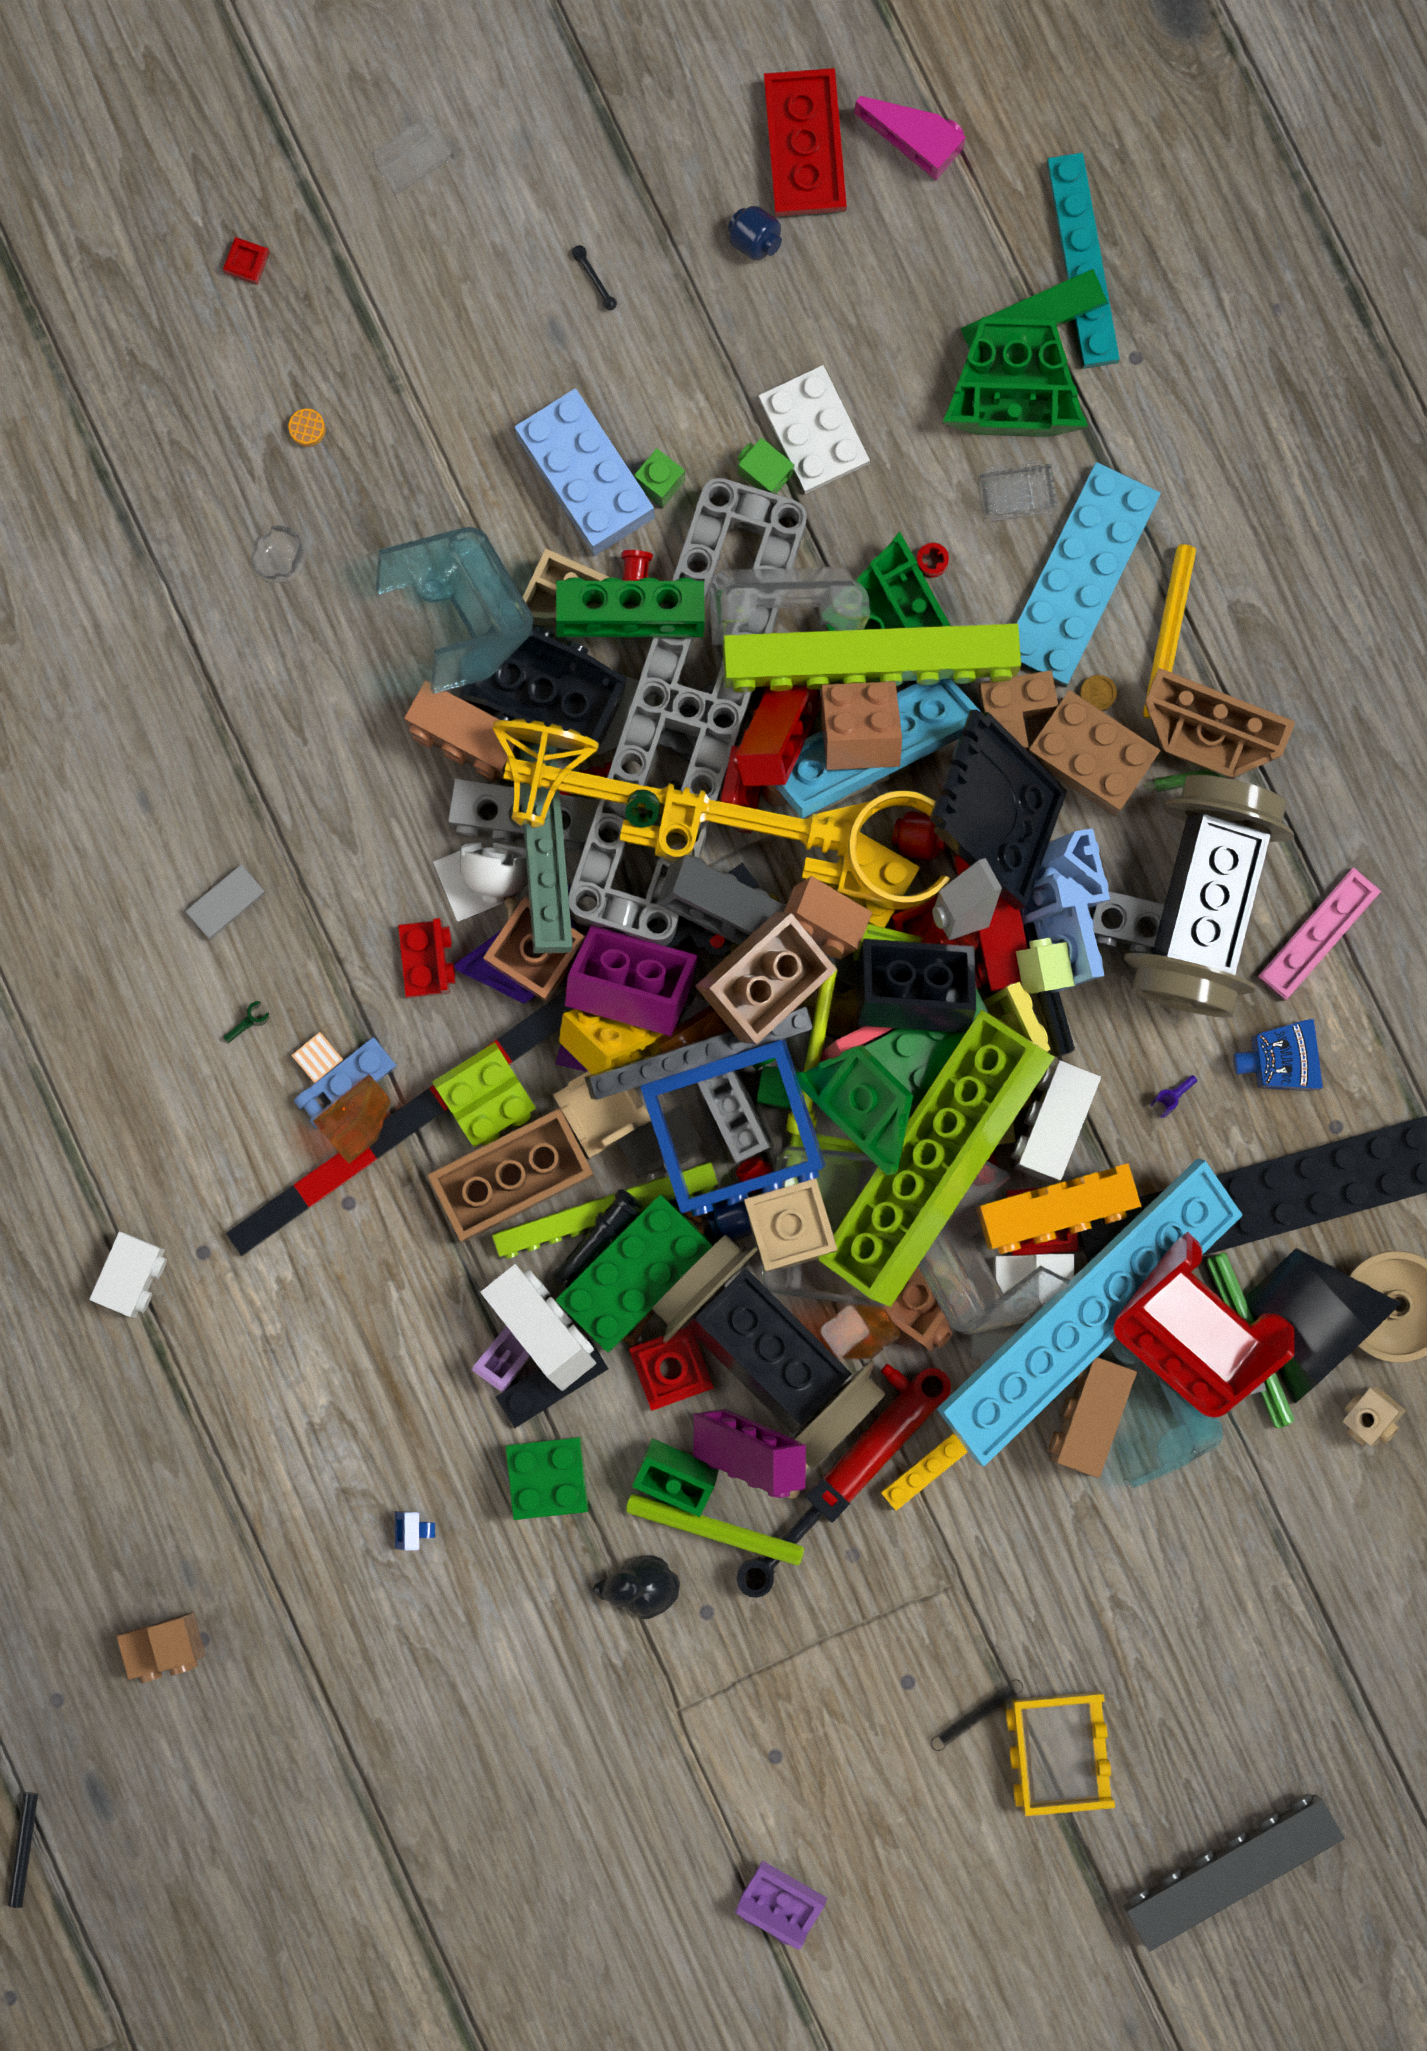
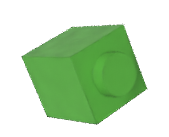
[737,438,795,494]
[634,448,685,508]

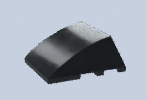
[1244,1247,1402,1404]

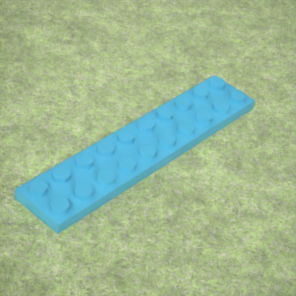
[936,1158,1243,1467]

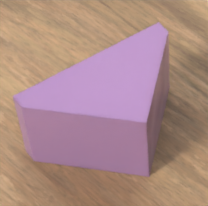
[472,1326,530,1392]

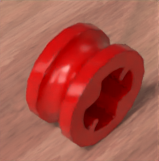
[916,542,949,578]

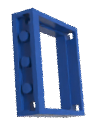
[640,1039,826,1217]

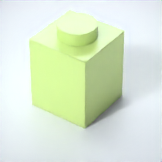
[1016,937,1075,994]

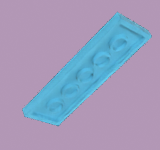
[1017,462,1161,687]
[774,679,981,818]

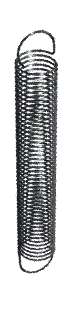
[931,1679,1023,1751]

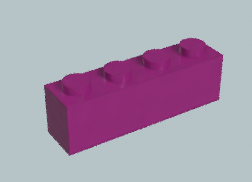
[693,1409,806,1498]

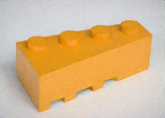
[976,1163,1141,1254]

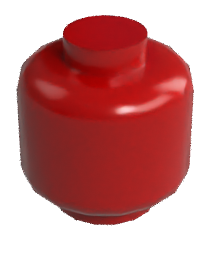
[892,811,947,861]

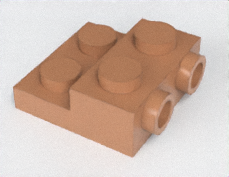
[868,1256,975,1352]

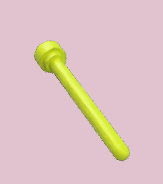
[786,965,837,1135]

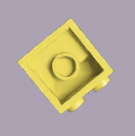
[983,981,1050,1052]

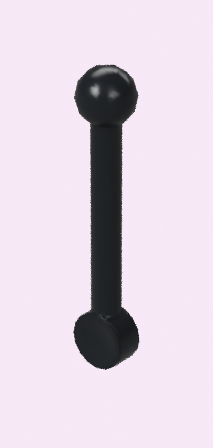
[572,245,617,311]

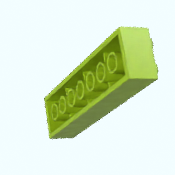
[818,1009,1055,1307]

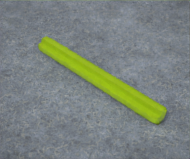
[626,1494,805,1566]

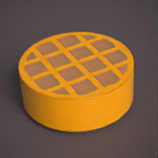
[288,408,326,447]

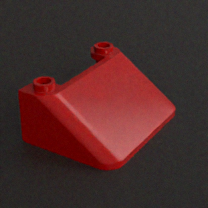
[1114,1231,1294,1418]

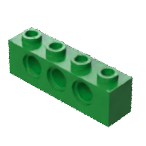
[556,577,705,637]

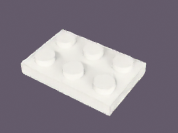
[758,365,870,494]

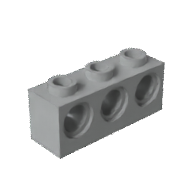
[1091,891,1164,954]
[698,1070,774,1163]

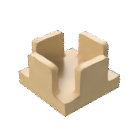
[553,1071,652,1159]
[744,1178,837,1272]

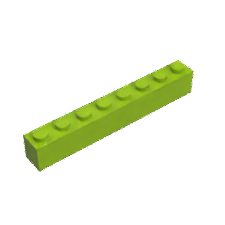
[722,624,1021,693]

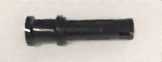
[553,1189,644,1288]

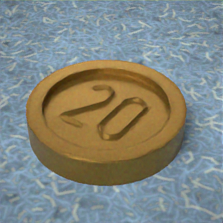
[1080,675,1117,711]

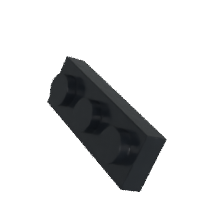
[495,1338,609,1428]

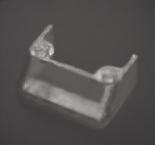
[918,1161,1071,1335]

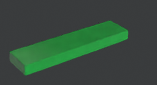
[960,269,1108,350]

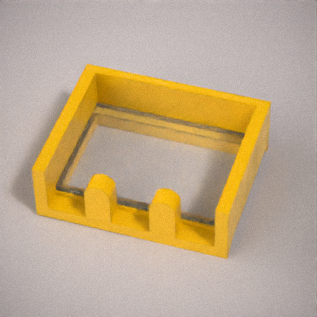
[1006,1691,1115,1816]

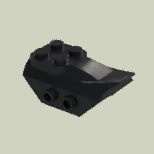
[455,621,627,756]

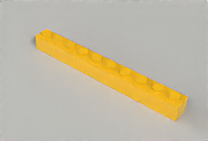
[880,1432,968,1511]

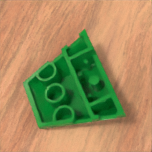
[942,317,1088,437]
[821,531,951,631]

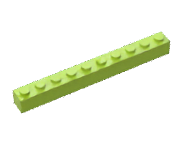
[492,1161,718,1259]

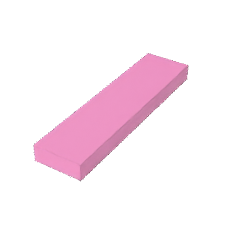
[1257,867,1381,1001]

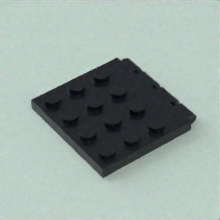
[929,710,1067,910]

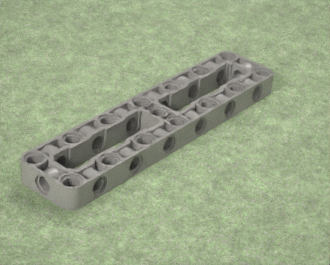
[568,478,807,946]

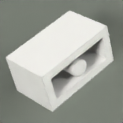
[89,1231,167,1318]

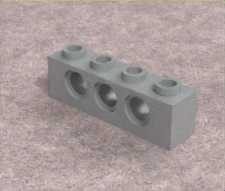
[448,779,600,853]

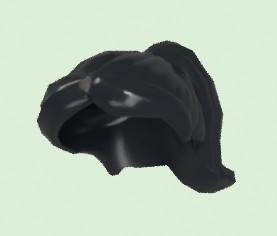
[593,1555,680,1619]

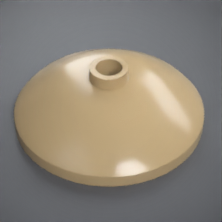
[1350,1251,1427,1362]

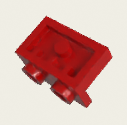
[398,918,456,998]

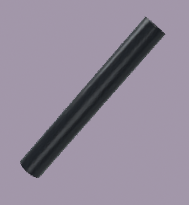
[7,1792,38,1908]

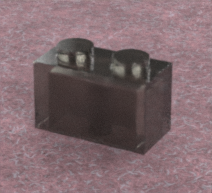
[617,1105,703,1183]

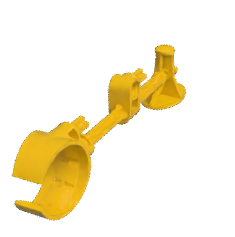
[492,719,950,909]

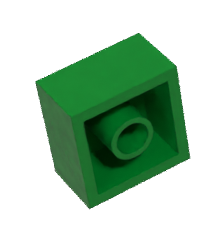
[506,1436,589,1520]

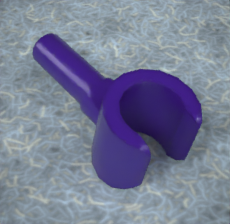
[1150,1075,1197,1118]

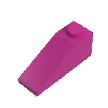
[854,96,966,180]

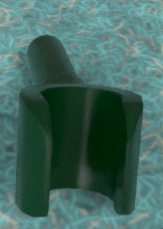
[223,1001,269,1043]

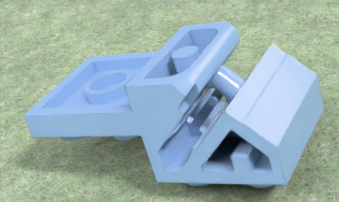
[1020,828,1110,993]

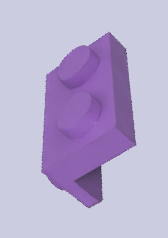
[735,1860,827,1950]

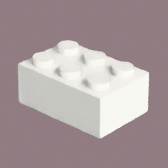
[1010,1061,1101,1184]
[480,1264,596,1391]

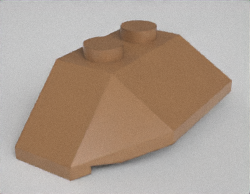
[1145,668,1295,779]

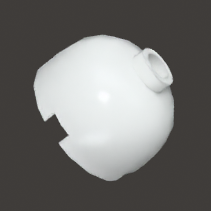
[460,842,528,903]

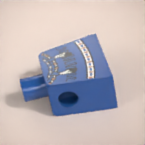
[1233,1019,1323,1091]

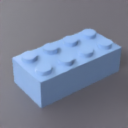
[515,388,655,556]

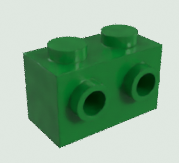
[632,1438,719,1517]

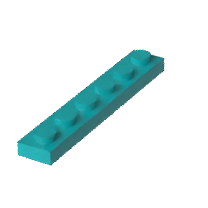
[1047,152,1120,369]

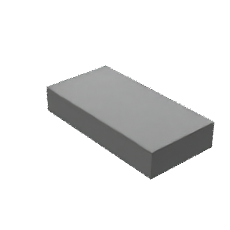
[186,864,266,940]

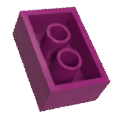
[565,925,697,1036]

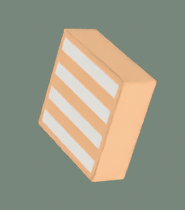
[292,1032,344,1083]

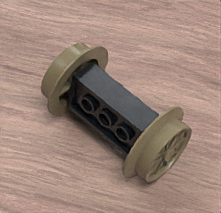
[1124,775,1294,1018]
[652,1235,885,1469]

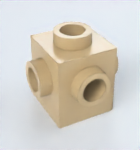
[1342,1386,1406,1446]

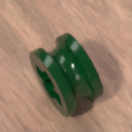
[625,789,660,828]

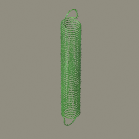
[1145,769,1240,792]

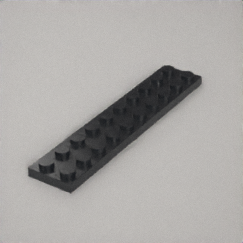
[1079,1116,1427,1263]

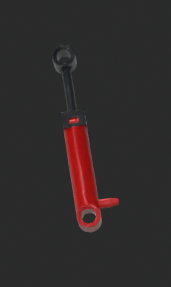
[736,1364,951,1598]

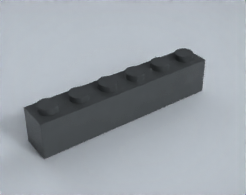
[657,854,857,999]
[1123,1794,1345,1952]

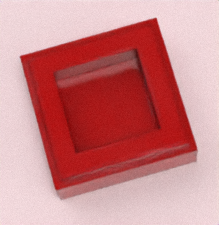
[222,237,270,285]

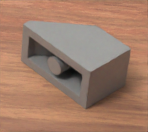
[932,858,1002,940]

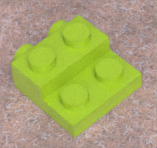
[432,1042,536,1147]

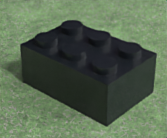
[856,939,977,1033]

